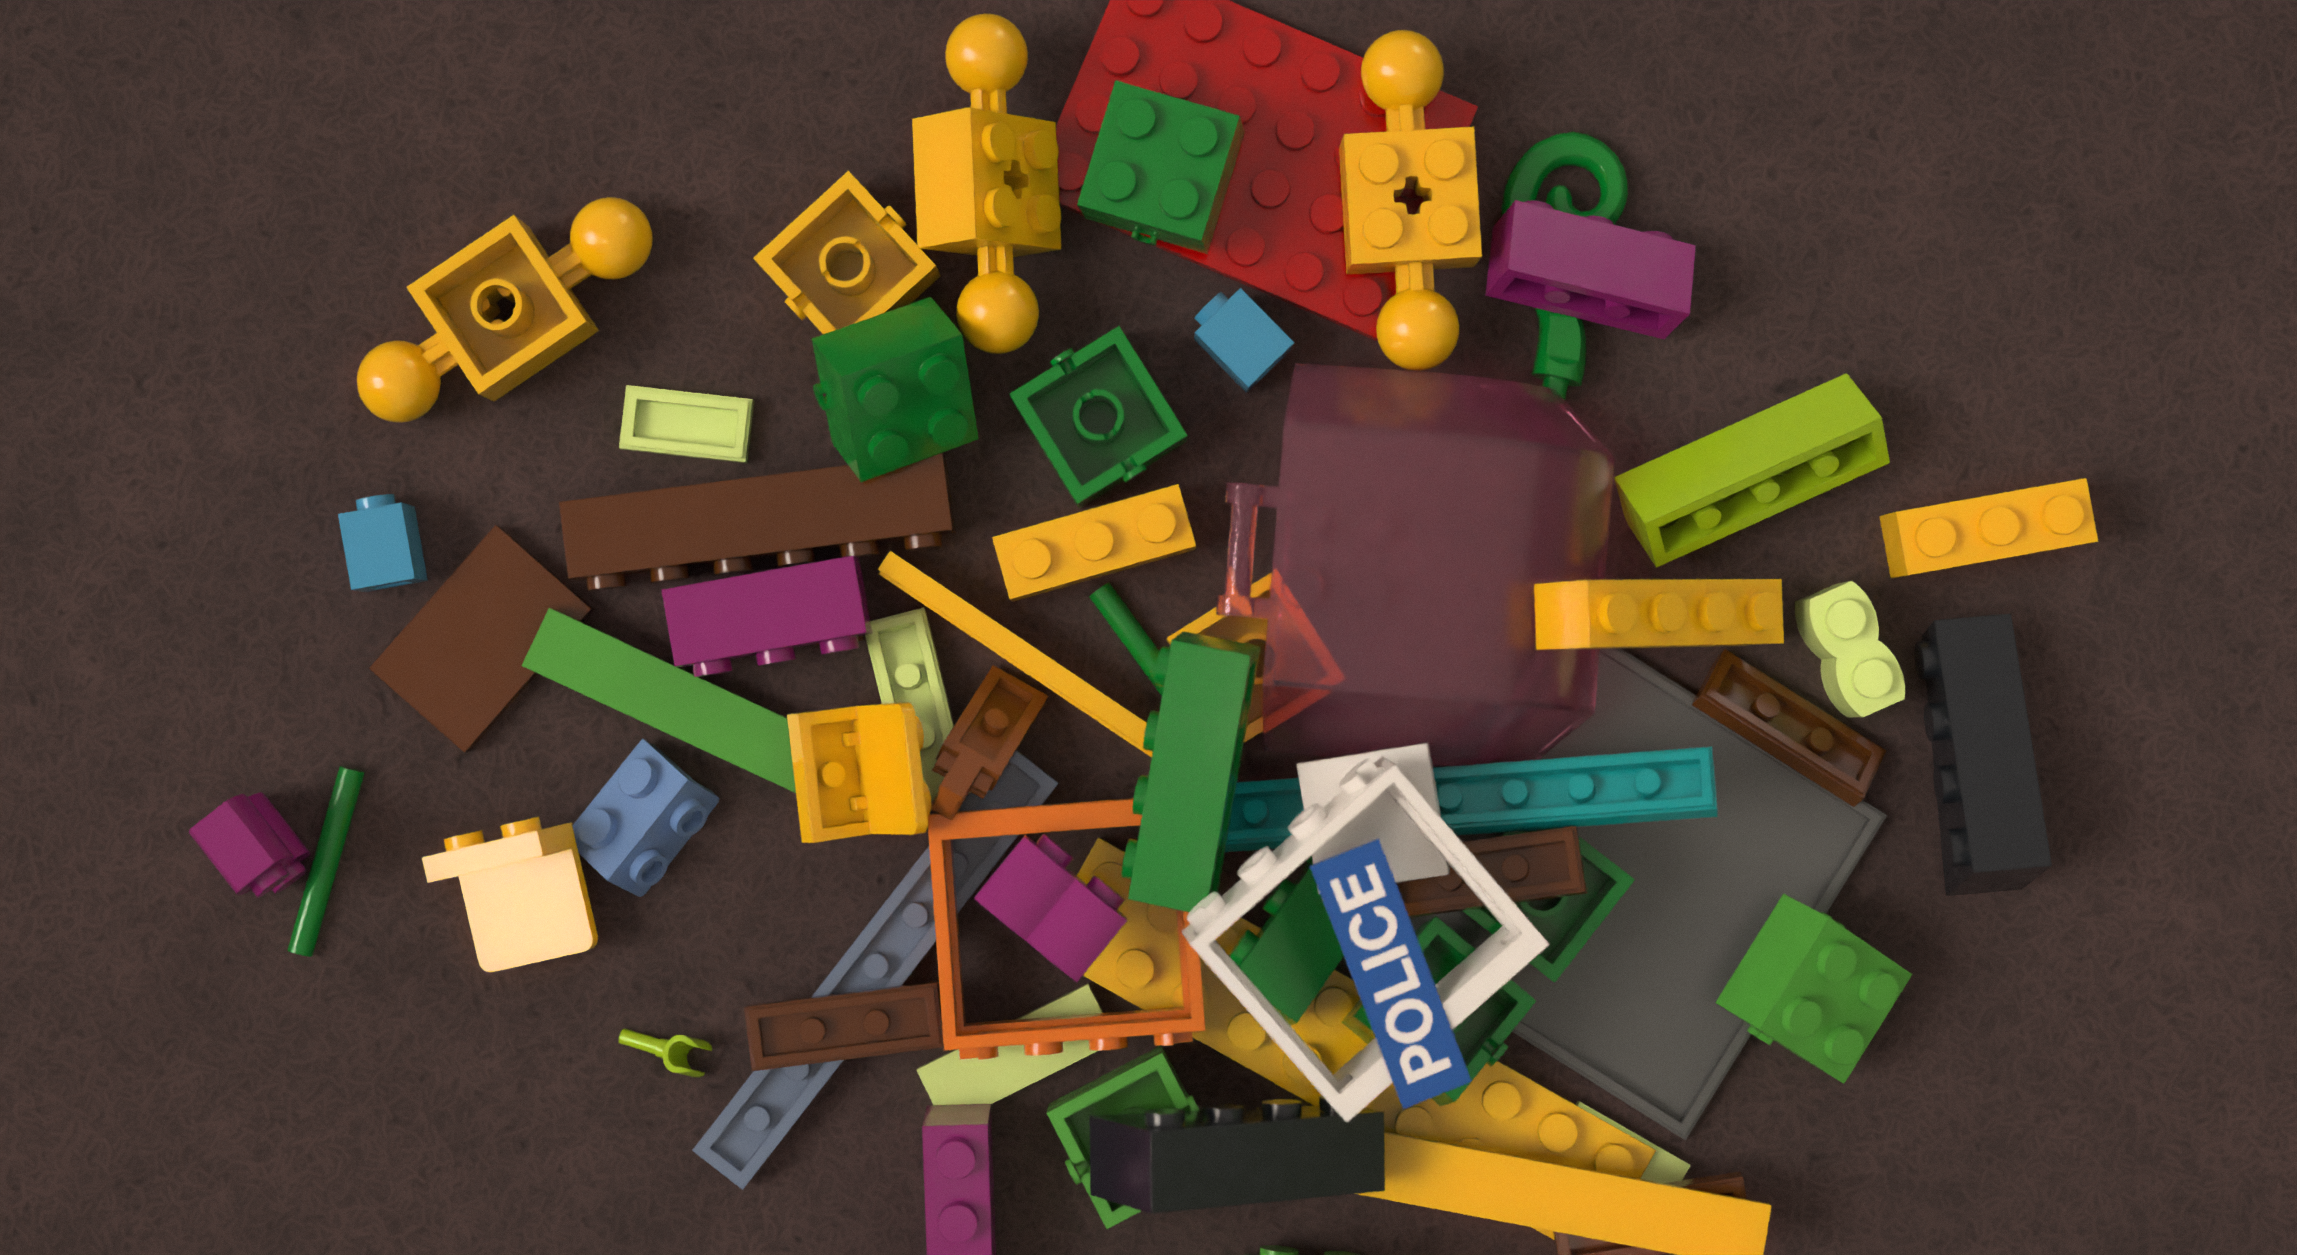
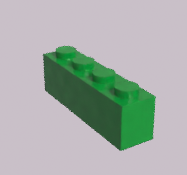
[1122,631,1261,912]
[1229,855,1344,1026]

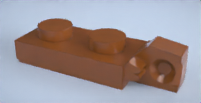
[931,665,1048,820]

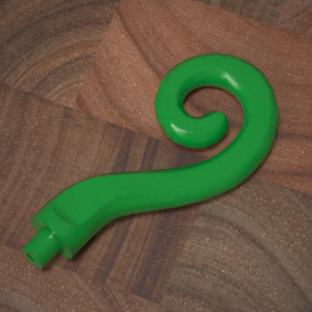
[1501,132,1628,408]

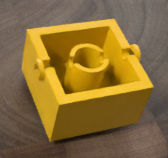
[753,171,941,334]

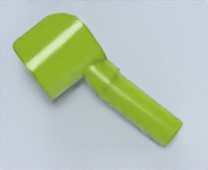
[619,1028,712,1077]

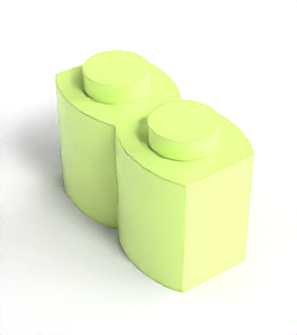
[1795,581,1905,717]

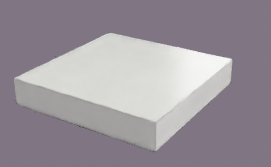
[1297,742,1450,894]

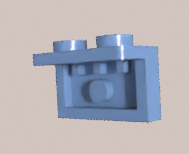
[572,738,719,897]

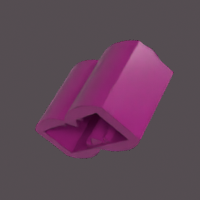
[189,792,311,898]
[974,834,1127,982]

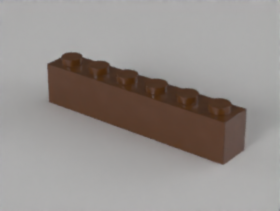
[559,453,956,591]

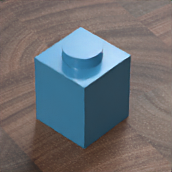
[1194,288,1294,393]
[338,494,428,592]

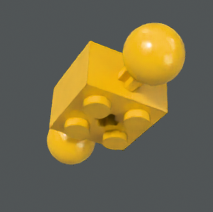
[912,14,1061,354]
[1339,30,1482,371]
[357,197,653,423]

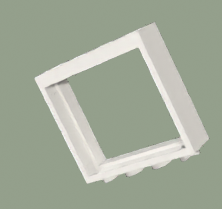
[1181,756,1549,1123]

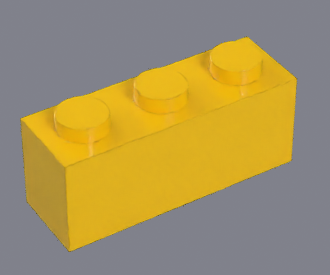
[1879,478,2098,578]
[992,484,1196,602]

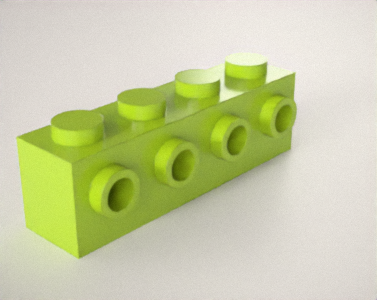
[1614,373,1890,568]

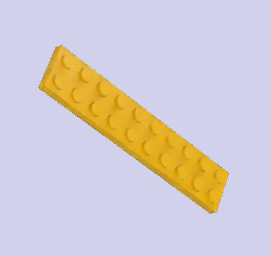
[1077,837,1656,1240]

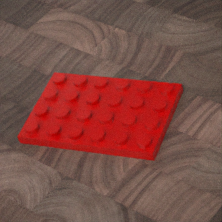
[1056,0,1478,341]

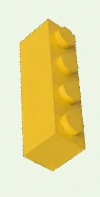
[1534,579,1784,650]

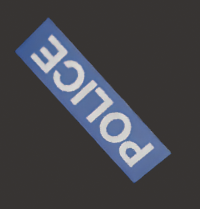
[1310,838,1472,1109]

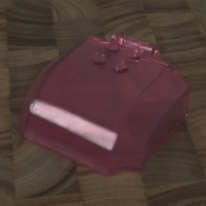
[1216,363,1615,766]

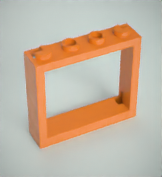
[927,798,1205,1060]

